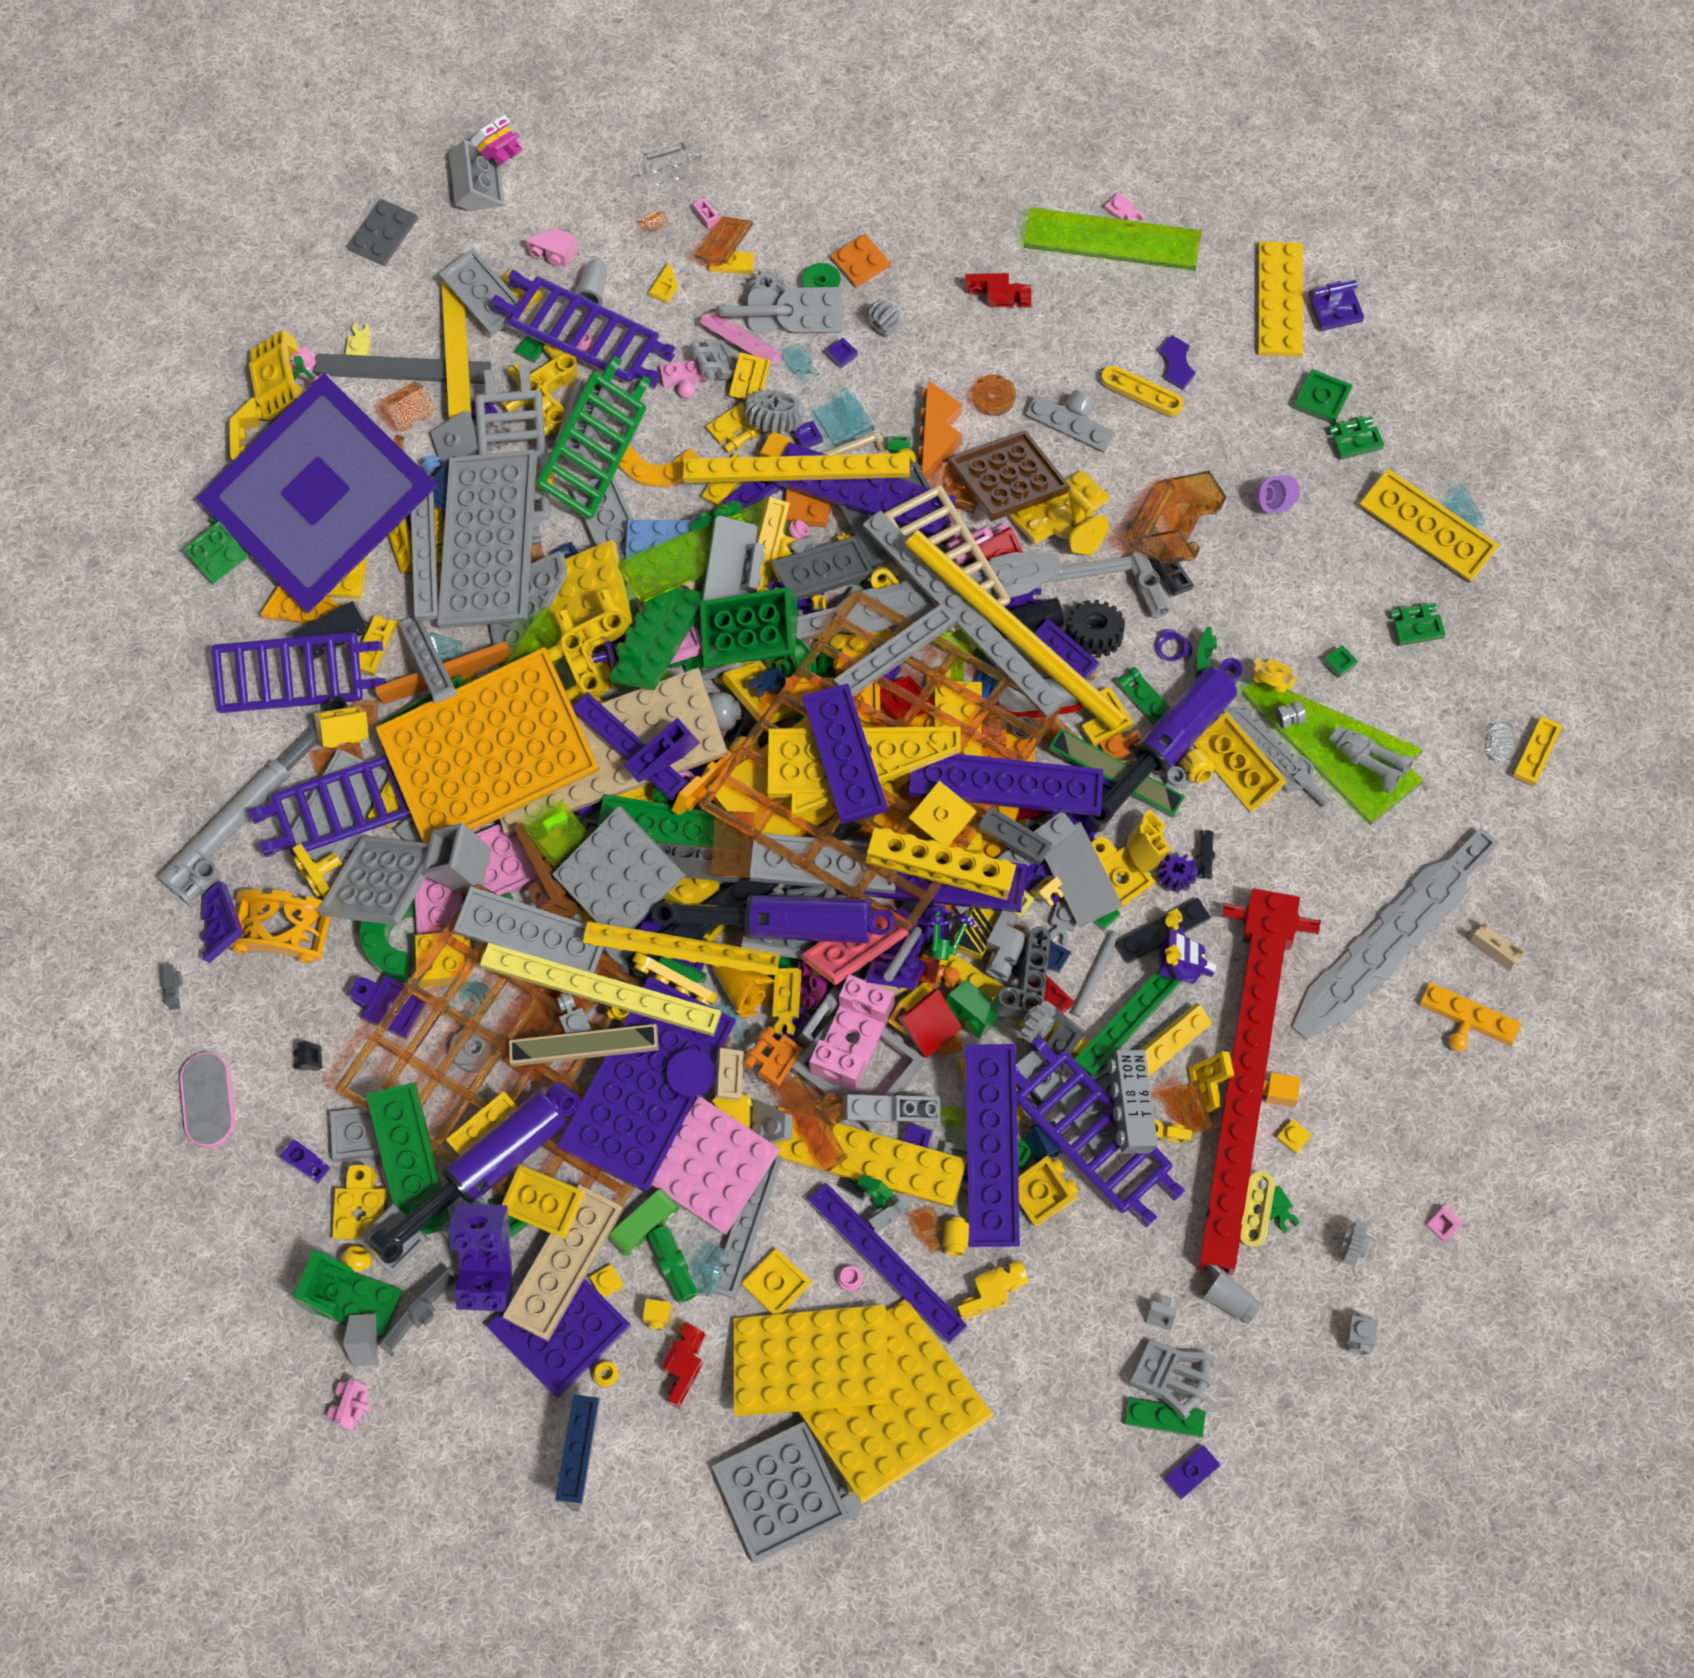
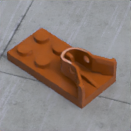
[514,822,583,918]

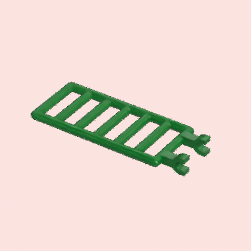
[536,356,651,519]

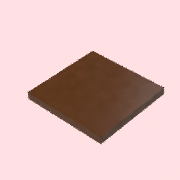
[948,430,1071,522]

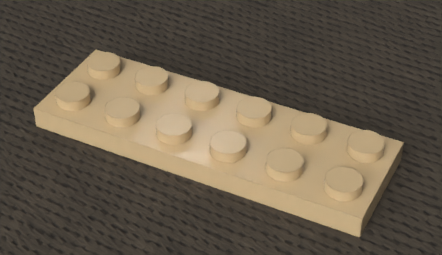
[503,1184,624,1342]

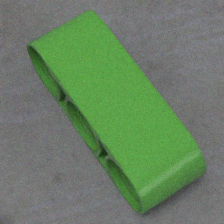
[609,1189,680,1257]

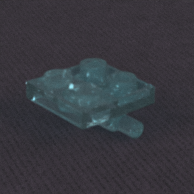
[814,388,874,448]

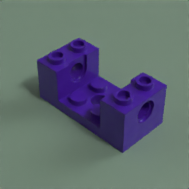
[449,1204,513,1312]

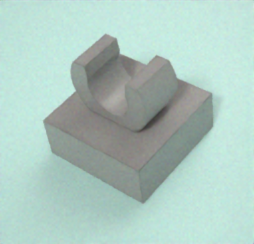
[1146,1296,1177,1331]

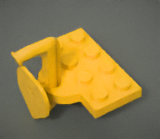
[1009,470,1109,556]

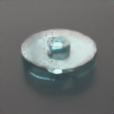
[698,1246,728,1297]

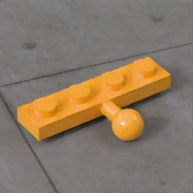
[1419,982,1521,1052]

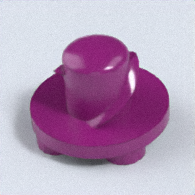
[797,962,834,1010]

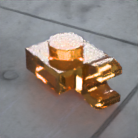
[910,1206,942,1254]

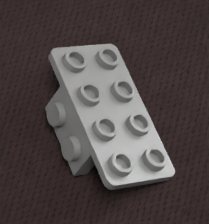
[702,516,765,601]

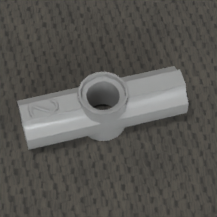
[1129,551,1171,618]

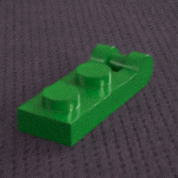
[1115,667,1170,725]

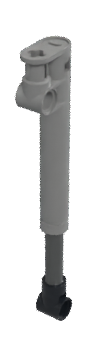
[157,696,348,907]

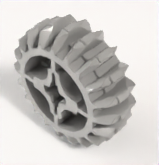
[744,389,804,434]

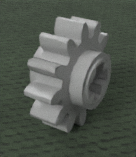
[1021,1001,1056,1043]
[1340,1220,1370,1266]

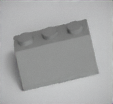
[449,139,505,211]

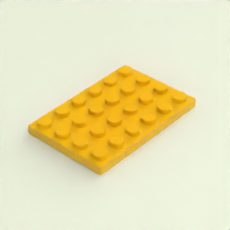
[734,1305,890,1417]

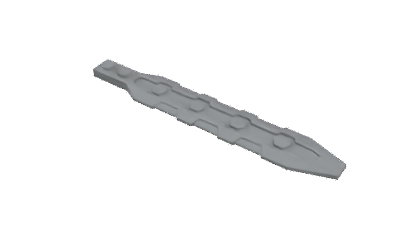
[796,552,1062,641]
[1292,827,1500,1040]

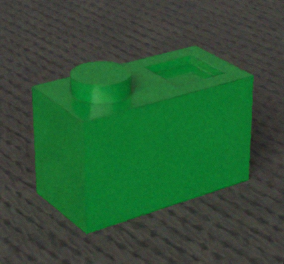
[946,979,1000,1039]

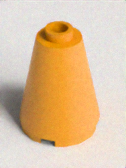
[712,966,774,1018]

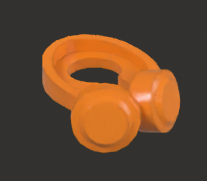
[928,964,960,1001]

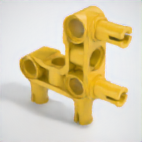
[501,343,579,444]
[547,589,629,703]

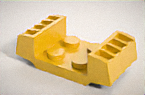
[249,329,307,422]

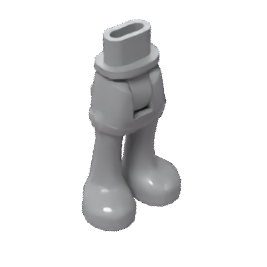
[1329,726,1414,794]

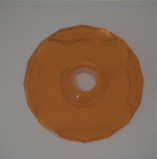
[972,374,1016,416]

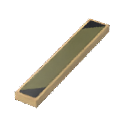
[509,1024,659,1066]

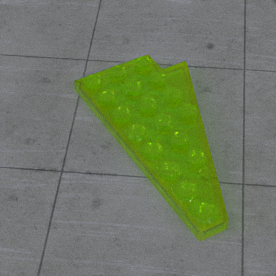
[1241,681,1424,825]

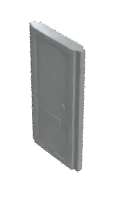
[292,749,389,871]

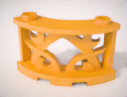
[229,889,331,964]

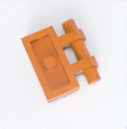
[743,1026,803,1089]

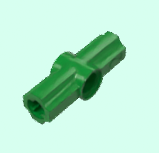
[648,1226,699,1304]

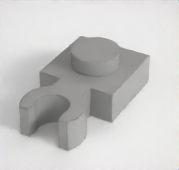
[1050,902,1077,946]
[869,1198,910,1233]

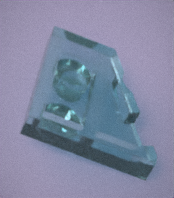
[1442,483,1486,531]

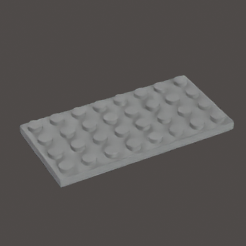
[438,449,537,628]

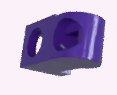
[280,1139,330,1184]

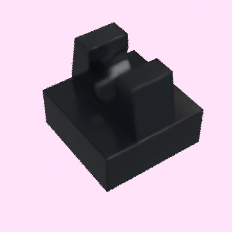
[293,1041,323,1071]

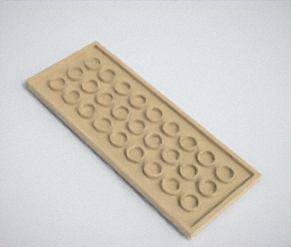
[500,668,729,836]

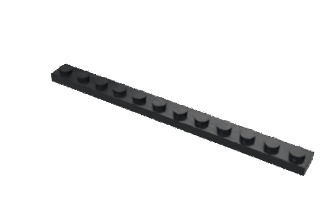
[625,813,875,980]

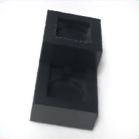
[724,718,774,747]

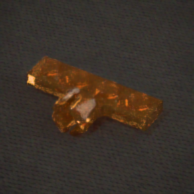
[777,1075,848,1172]

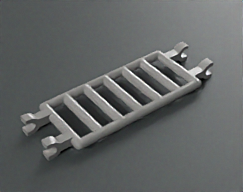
[475,367,550,545]

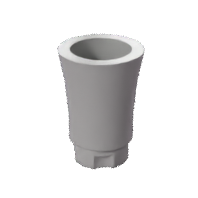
[574,259,607,307]
[1203,1270,1262,1324]

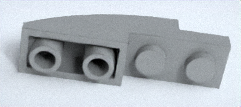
[843,1094,940,1122]

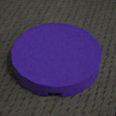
[666,1049,716,1099]

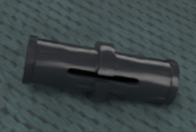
[1196,830,1215,879]

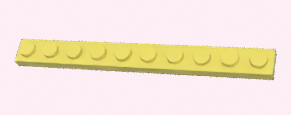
[480,943,721,1036]

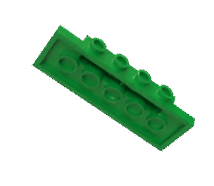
[610,585,703,690]

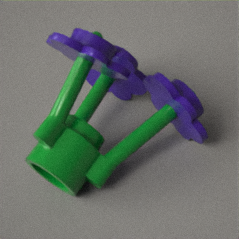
[922,905,979,961]

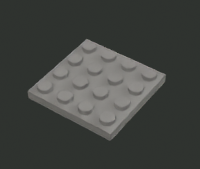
[552,806,686,929]
[318,836,429,925]
[712,1421,850,1564]

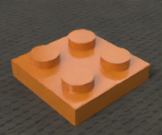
[830,234,891,288]

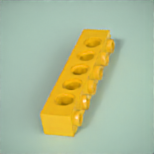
[866,827,1016,900]

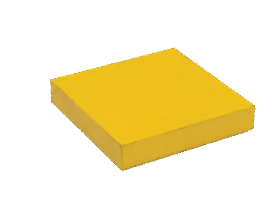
[741,1248,812,1315]

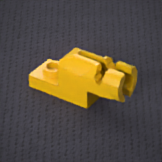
[957,1260,1029,1320]

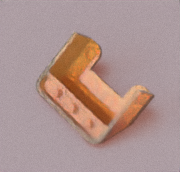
[1125,470,1227,564]

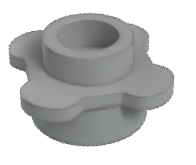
[1163,766,1189,790]

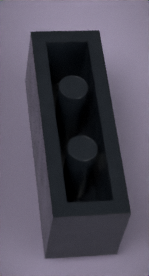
[292,600,369,660]

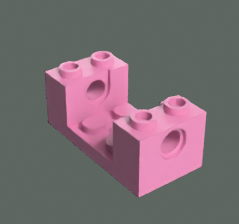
[809,975,895,1092]

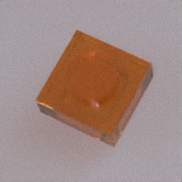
[640,211,668,231]

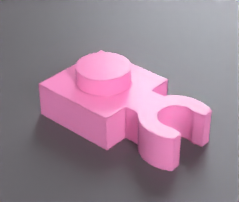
[1104,193,1144,228]

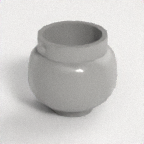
[709,692,741,731]

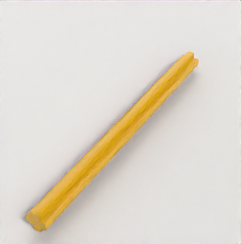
[905,530,1127,732]

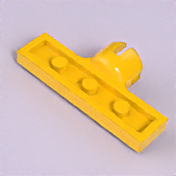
[756,497,798,589]

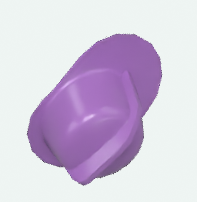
[1250,475,1300,513]

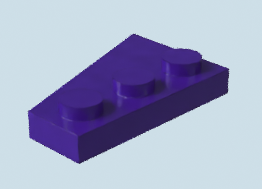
[203,881,244,963]

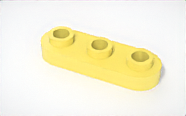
[1240,1171,1275,1247]

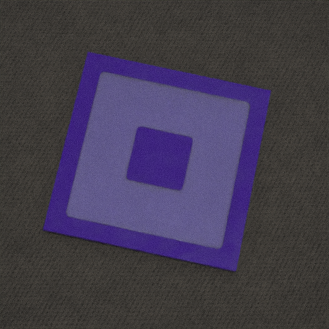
[196,373,438,613]

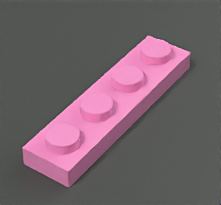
[700,312,784,365]

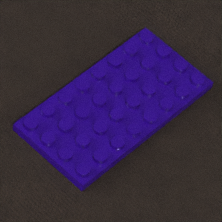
[557,976,737,1193]

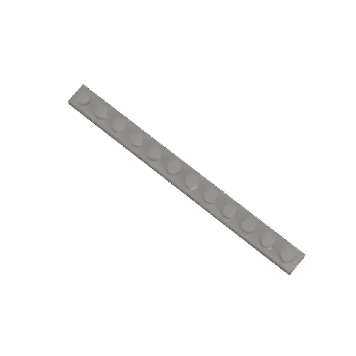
[863,510,1064,719]

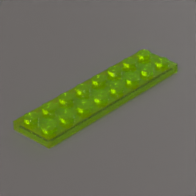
[1024,207,1202,271]
[618,500,791,603]

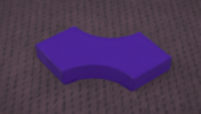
[1159,335,1196,391]

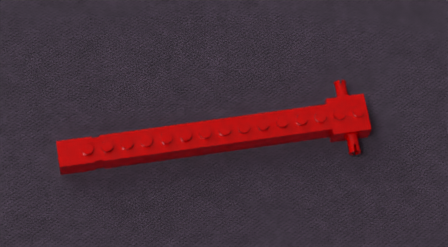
[1197,888,1321,1276]

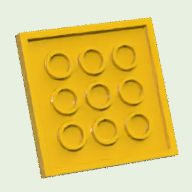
[543,540,633,649]

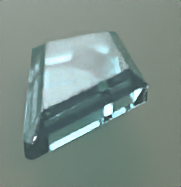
[430,632,463,663]

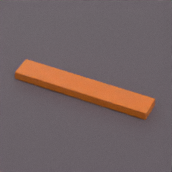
[375,642,514,705]

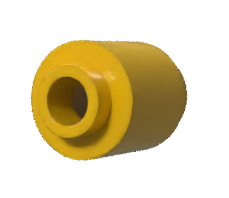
[943,1217,969,1256]

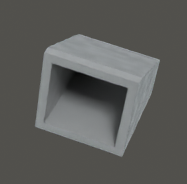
[422,823,492,896]

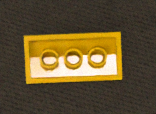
[1193,711,1287,812]

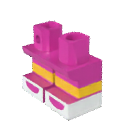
[470,115,523,166]

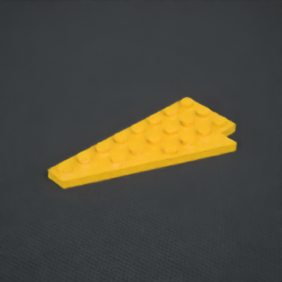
[768,727,961,818]

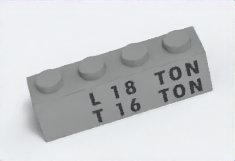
[1107,1050,1158,1154]

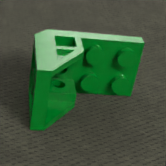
[293,1250,404,1338]

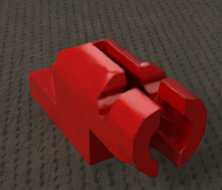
[965,273,1032,308]
[663,1322,705,1409]

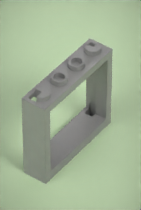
[792,1016,924,1132]

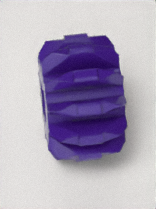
[1157,851,1198,893]

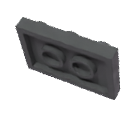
[347,199,418,267]

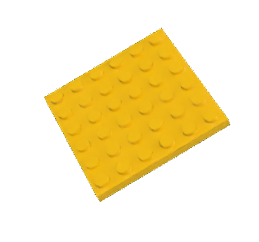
[797,1300,993,1504]

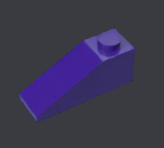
[624,717,701,783]

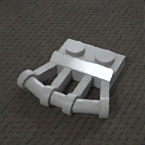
[1130,1339,1213,1420]

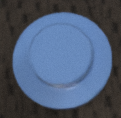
[419,455,441,474]

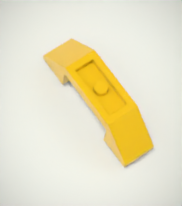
[229,398,264,462]

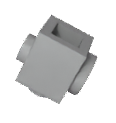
[1345,1313,1378,1355]

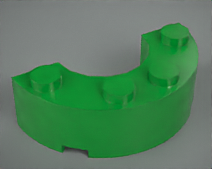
[360,898,415,984]

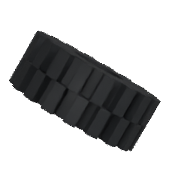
[1065,600,1125,658]

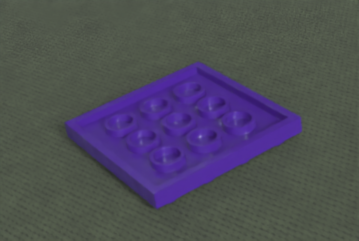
[487,1278,631,1399]

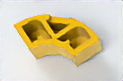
[1127,809,1171,874]

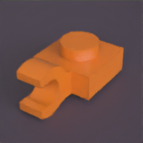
[1099,730,1142,760]

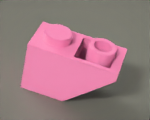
[526,229,578,267]

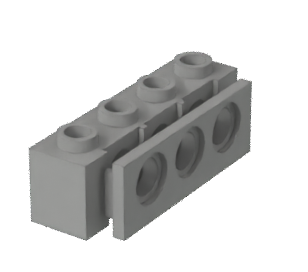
[554,376,616,466]

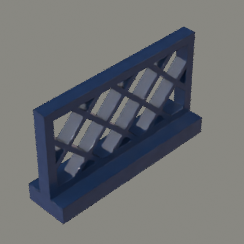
[555,1394,600,1512]

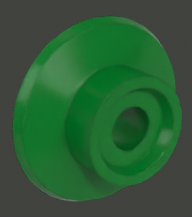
[802,263,841,288]

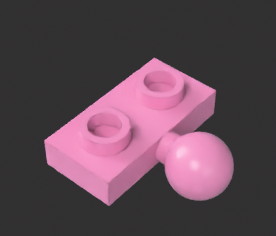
[660,360,707,398]

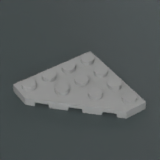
[490,551,568,668]

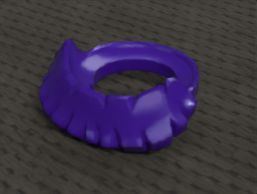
[1156,629,1193,662]

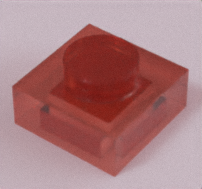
[917,957,940,984]

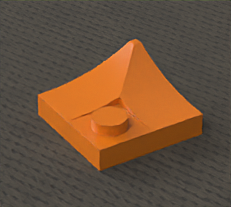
[785,488,832,528]

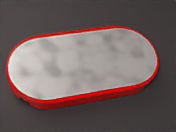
[997,677,1084,719]

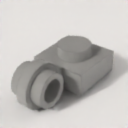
[556,992,591,1034]

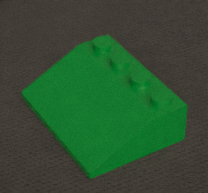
[700,587,798,669]

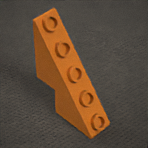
[919,381,962,480]

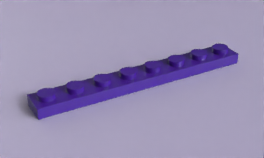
[808,1183,967,1345]

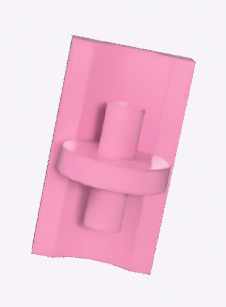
[327,1378,372,1431]

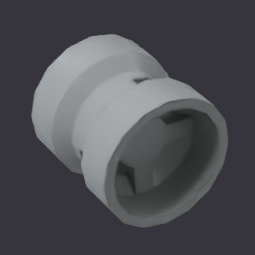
[1275,701,1306,729]

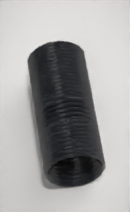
[991,597,1064,640]

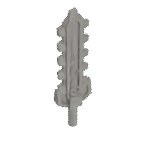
[1223,706,1331,807]

